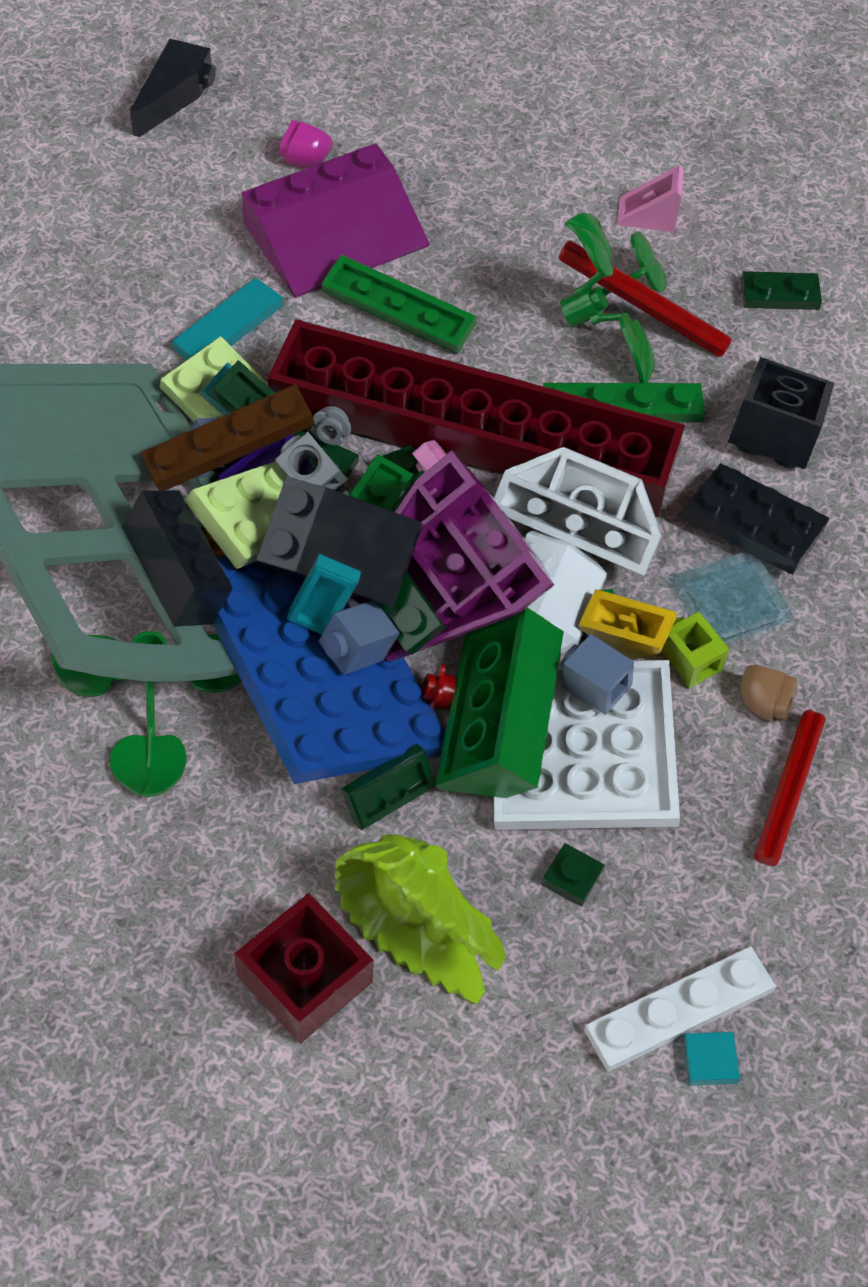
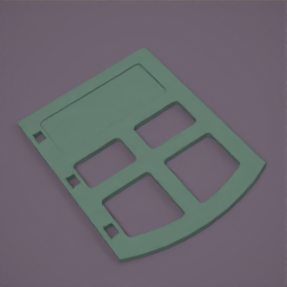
[0,364,238,682]

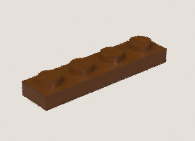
[141,384,315,490]

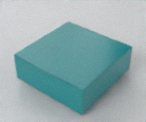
[683,1032,740,1086]

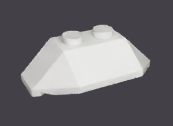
[494,447,662,576]
[525,529,607,654]

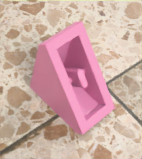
[617,165,684,232]

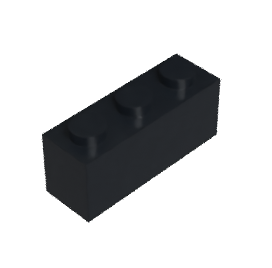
[122,490,233,627]

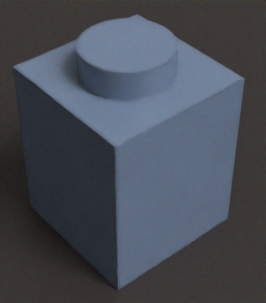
[318,601,400,675]
[561,633,634,715]

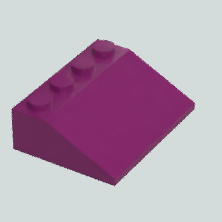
[241,143,429,298]

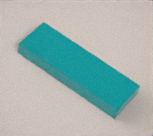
[172,277,284,360]

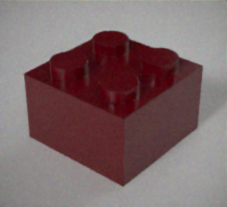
[234,893,374,1044]

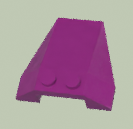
[347,451,554,662]

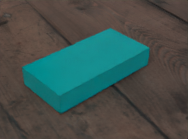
[286,554,361,634]

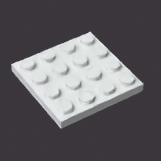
[494,660,680,830]

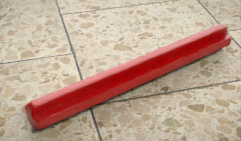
[558,240,732,357]

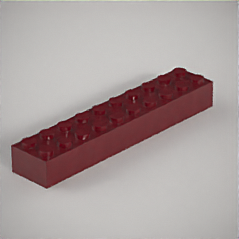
[268,319,685,517]

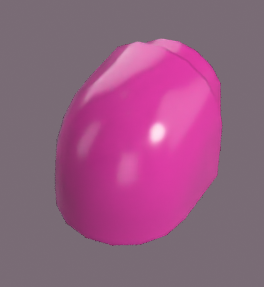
[278,120,333,168]

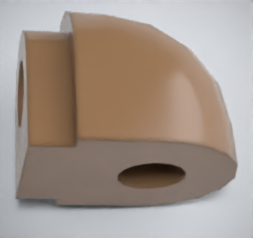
[740,665,797,722]

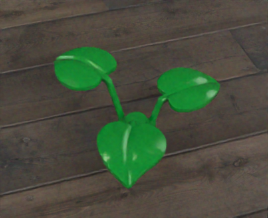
[560,213,667,383]
[51,631,241,797]

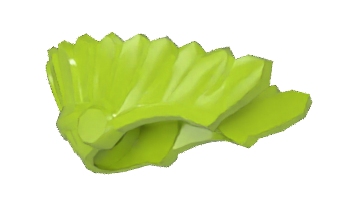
[334,834,506,1005]

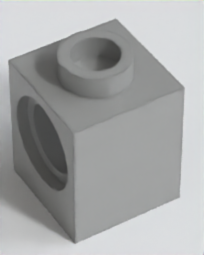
[275,432,348,490]

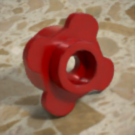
[421,663,456,710]

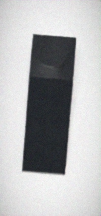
[130,38,216,137]

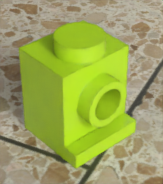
[661,611,730,689]

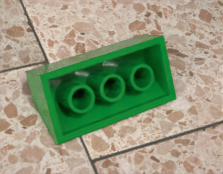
[435,607,564,799]

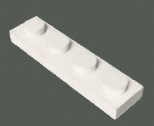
[584,946,776,1072]

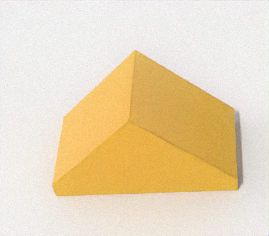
[578,589,677,660]

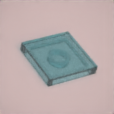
[677,551,793,644]

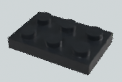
[682,463,830,575]

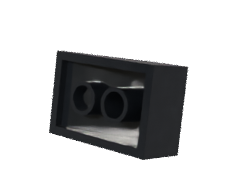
[728,357,834,470]
[256,476,423,608]

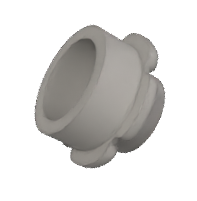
[311,406,351,445]

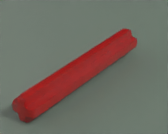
[754,710,826,867]

